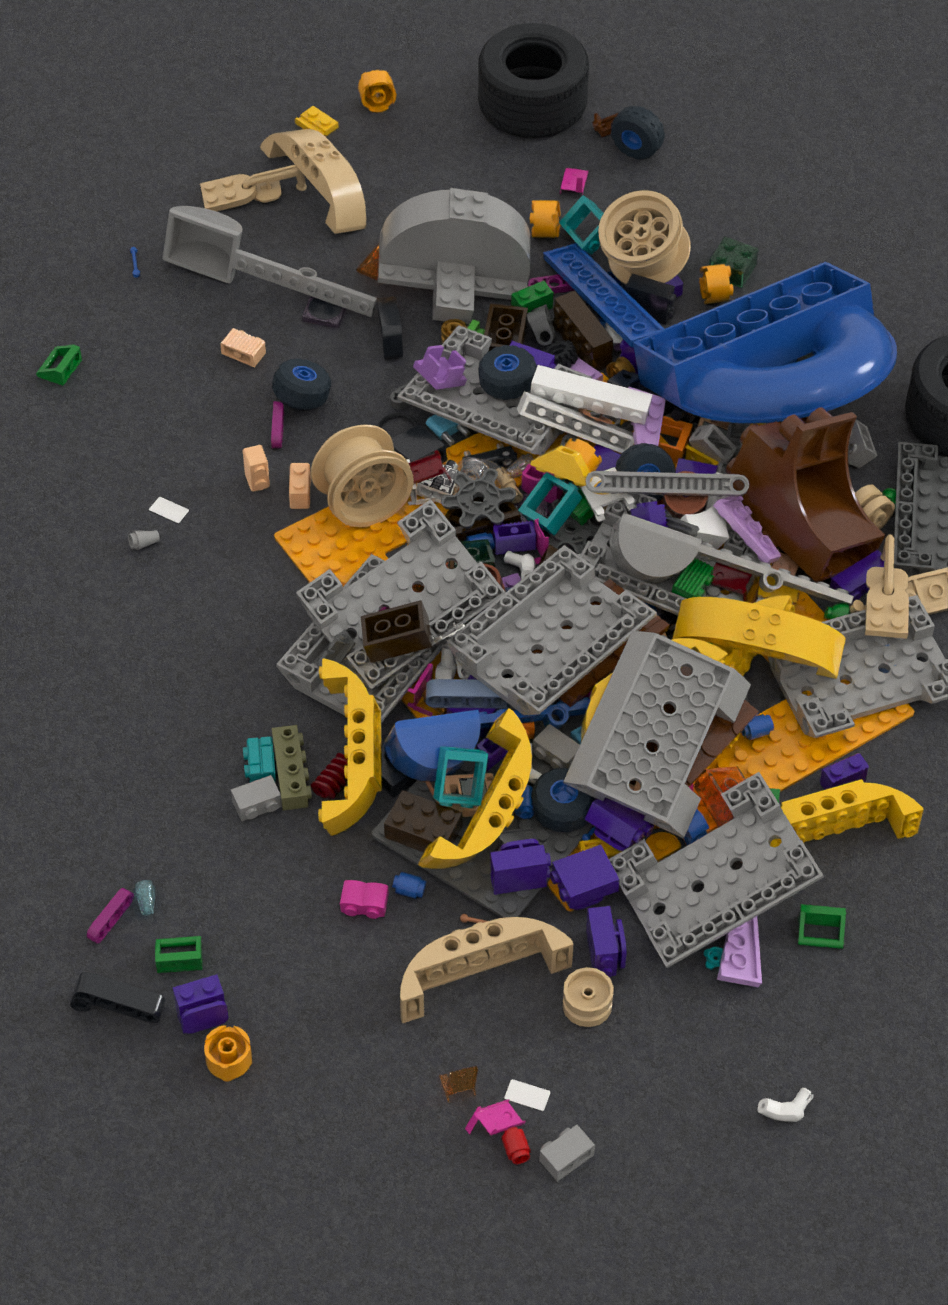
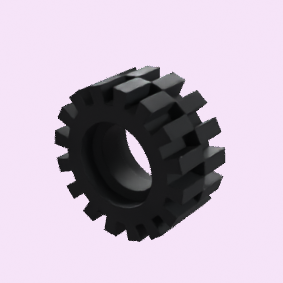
[542,340,578,368]

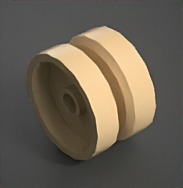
[855,484,895,529]
[562,967,614,1027]

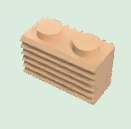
[220,328,266,367]
[242,445,270,492]
[289,463,311,509]

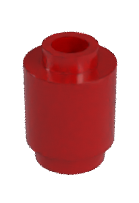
[501,1127,531,1165]

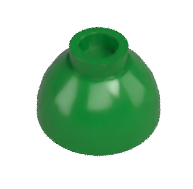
[824,603,850,620]

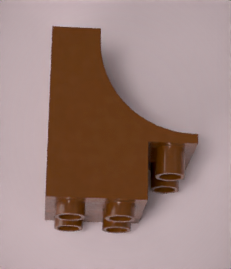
[725,407,885,582]

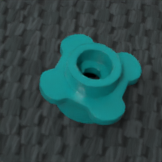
[704,947,723,969]

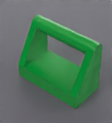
[36,345,82,386]
[798,904,846,949]
[155,936,202,973]

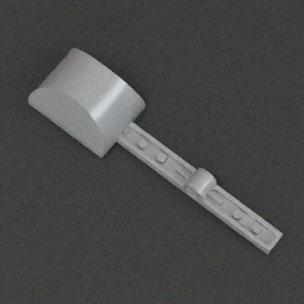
[162,206,377,317]
[610,514,854,605]

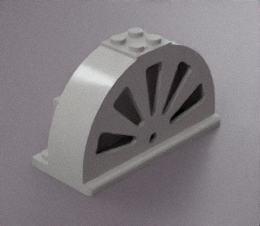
[378,188,530,325]

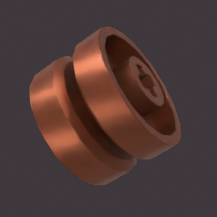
[663,471,708,519]

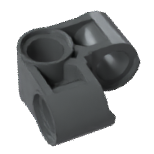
[527,305,556,345]

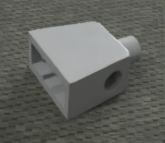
[689,424,737,464]

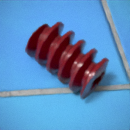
[311,753,348,799]

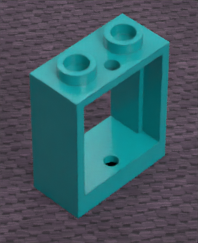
[559,195,604,255]
[518,472,583,536]
[433,746,488,808]

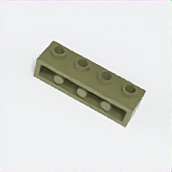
[272,725,312,810]

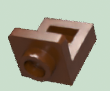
[592,113,618,137]

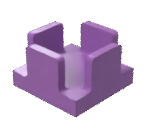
[413,345,467,390]

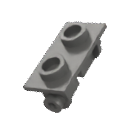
[317,629,356,667]

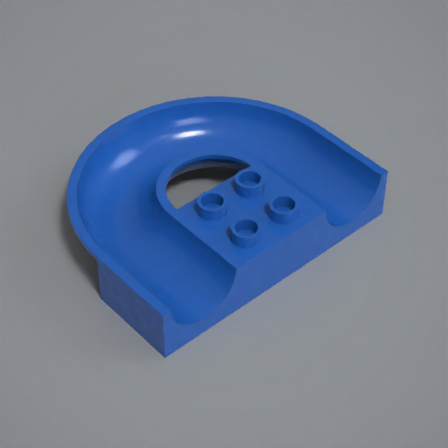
[633,262,897,423]

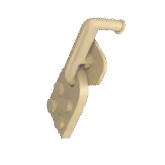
[200,165,307,211]
[865,534,909,639]
[850,567,948,615]

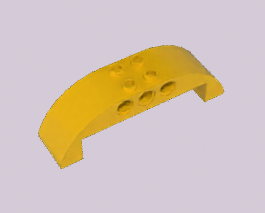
[673,597,846,679]
[418,708,532,869]

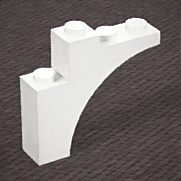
[680,472,733,549]

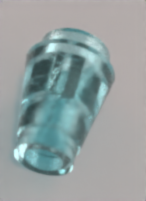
[133,880,156,915]

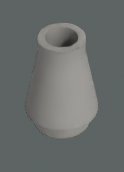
[128,530,160,550]

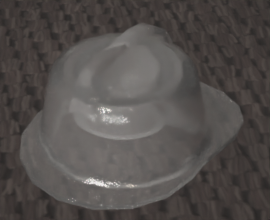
[457,457,504,487]

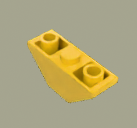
[530,445,593,487]

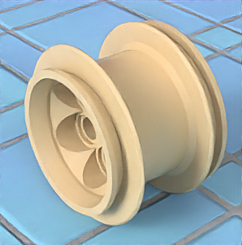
[599,190,691,284]
[311,425,413,527]

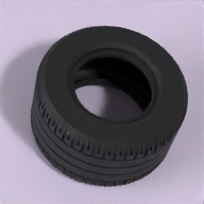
[478,23,589,138]
[905,335,948,456]

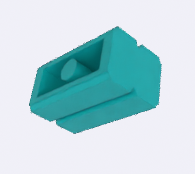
[243,736,276,783]

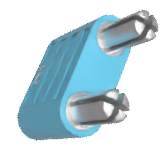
[426,415,470,445]

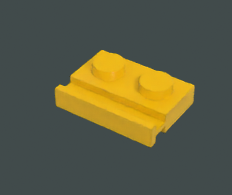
[295,106,339,136]

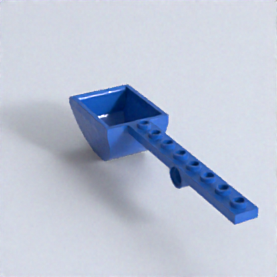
[383,697,591,781]

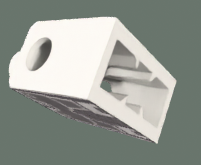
[417,460,460,503]

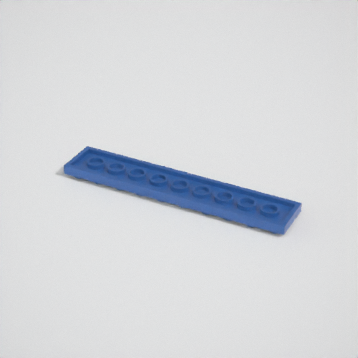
[543,243,664,347]

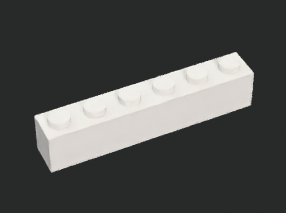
[530,365,652,425]
[517,391,634,453]

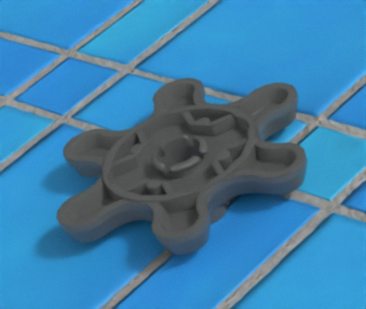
[441,468,516,529]
[534,499,600,554]

